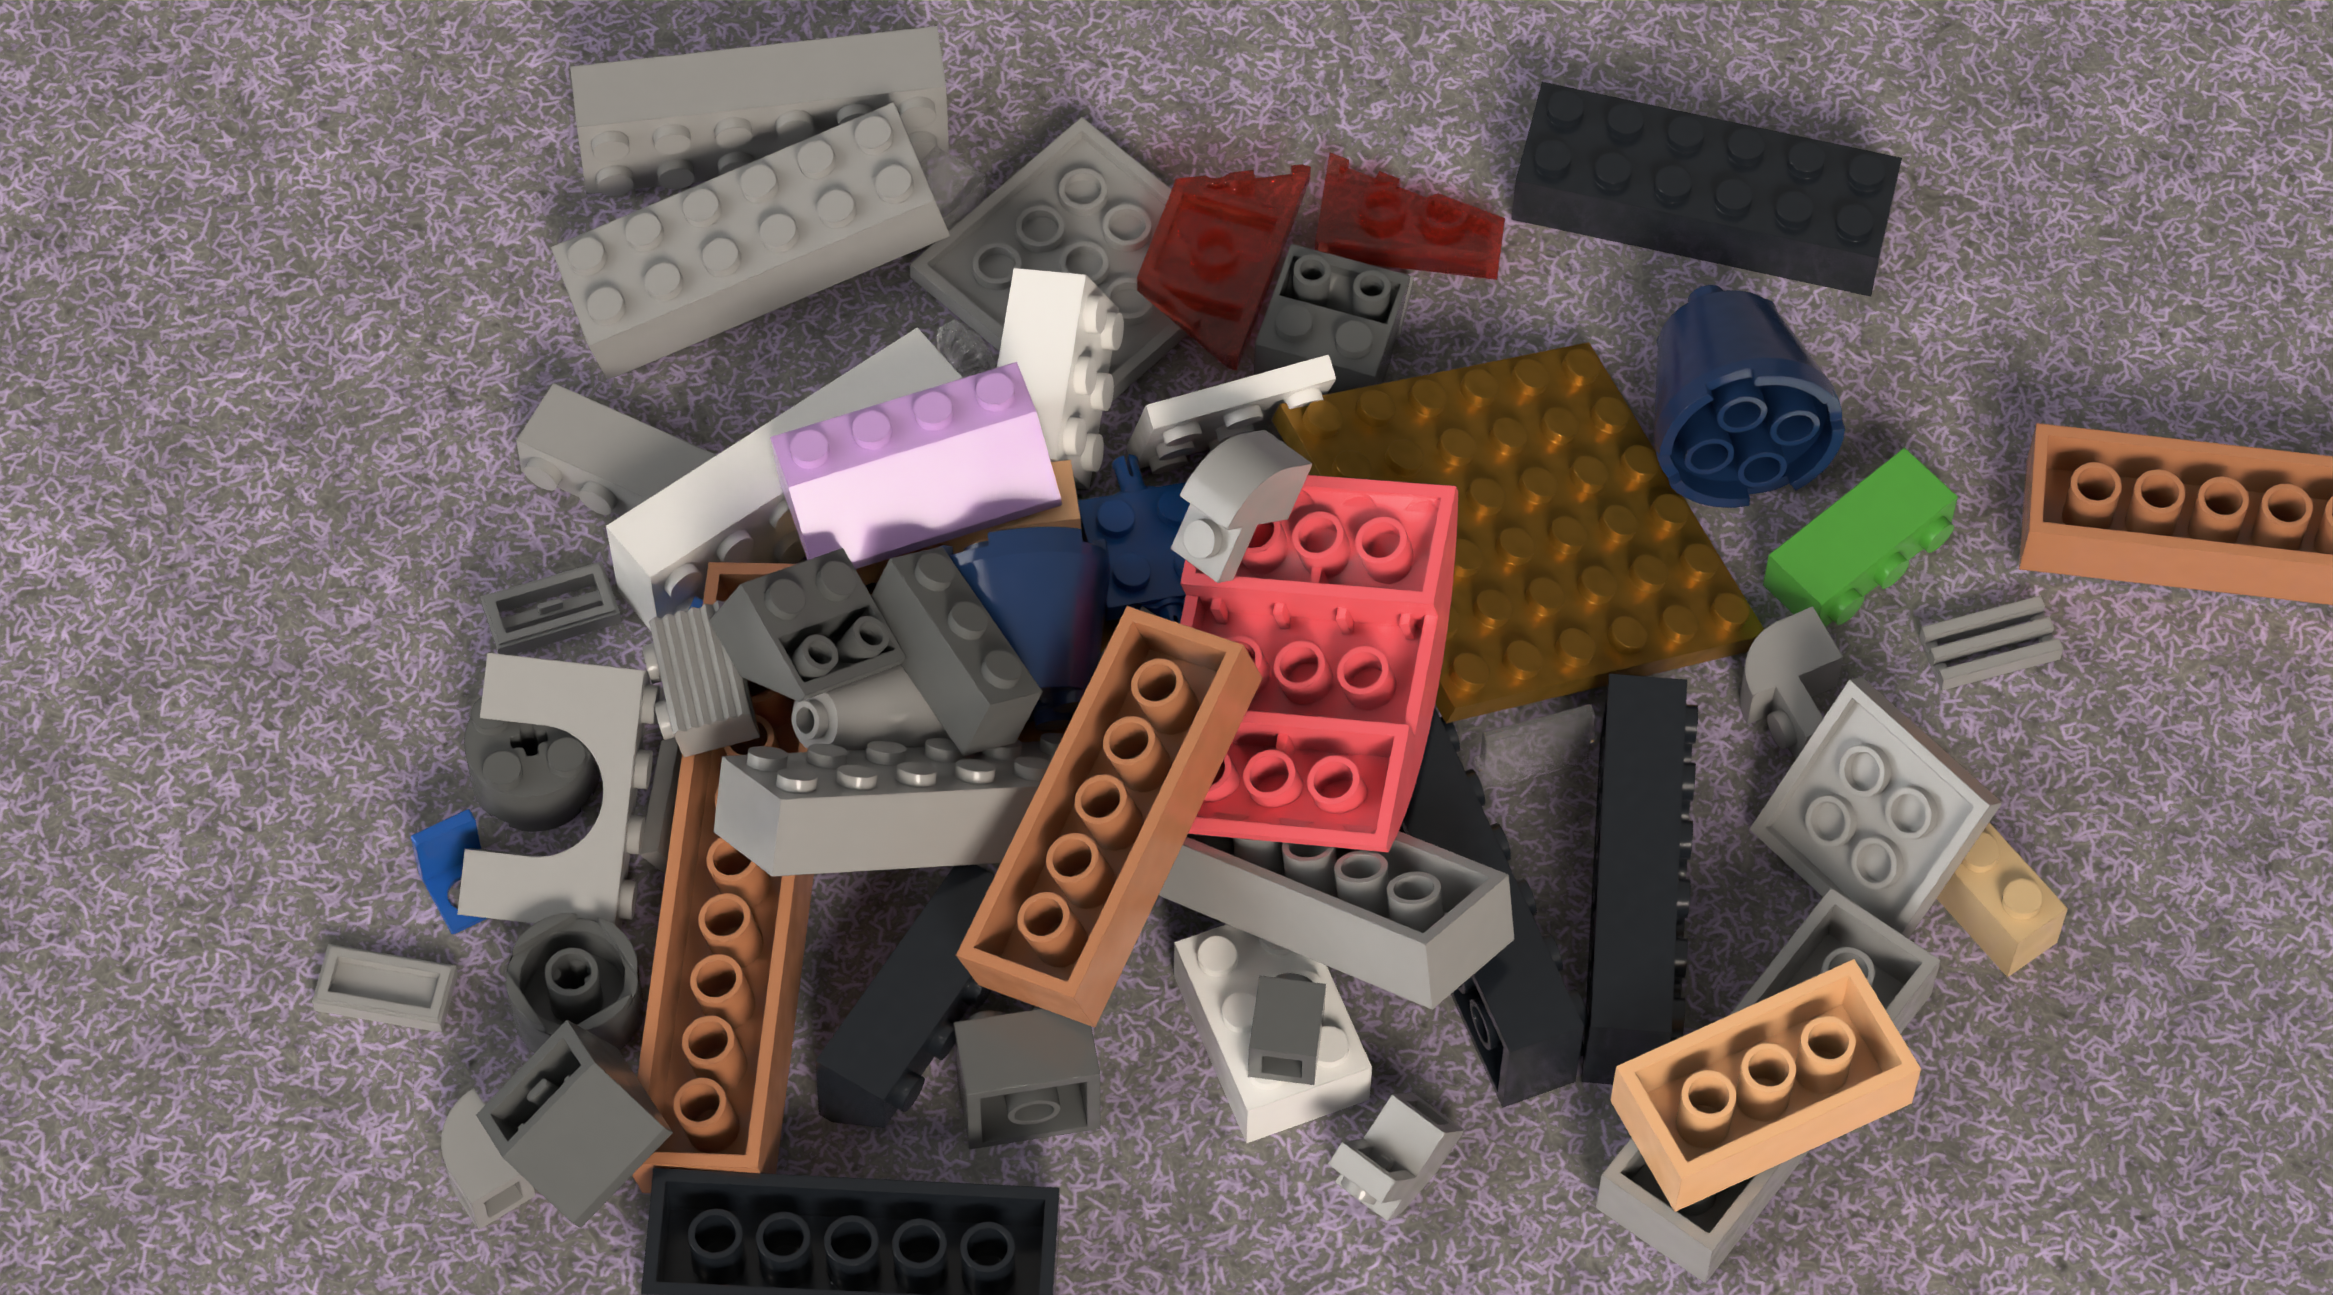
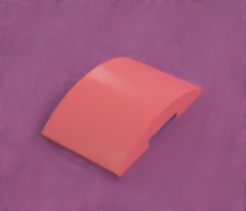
[1180,475,1458,853]

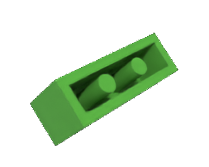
[1763,447,1958,627]

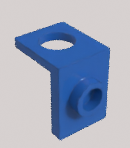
[410,809,488,934]

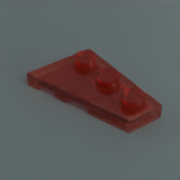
[1315,152,1505,280]

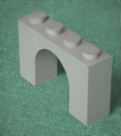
[457,653,660,930]

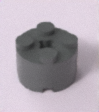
[464,697,600,832]
[505,913,644,1053]

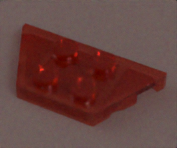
[1137,164,1311,371]

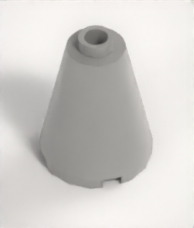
[792,665,951,750]

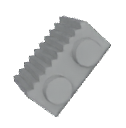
[642,600,760,757]

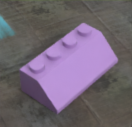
[770,362,1062,569]

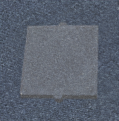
[1474,704,1597,791]

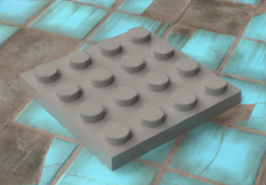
[910,117,1259,401]

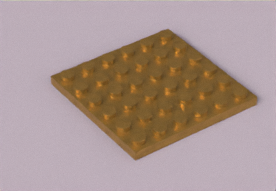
[1272,342,1764,723]

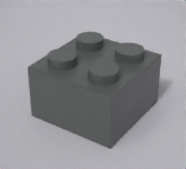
[954,1006,1101,1150]

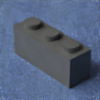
[871,547,1043,756]

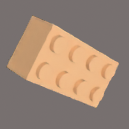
[1610,959,1921,1212]

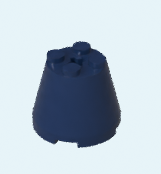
[1654,285,1845,508]
[940,527,1111,730]

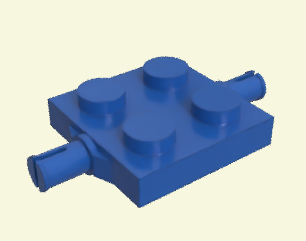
[1078,454,1190,623]

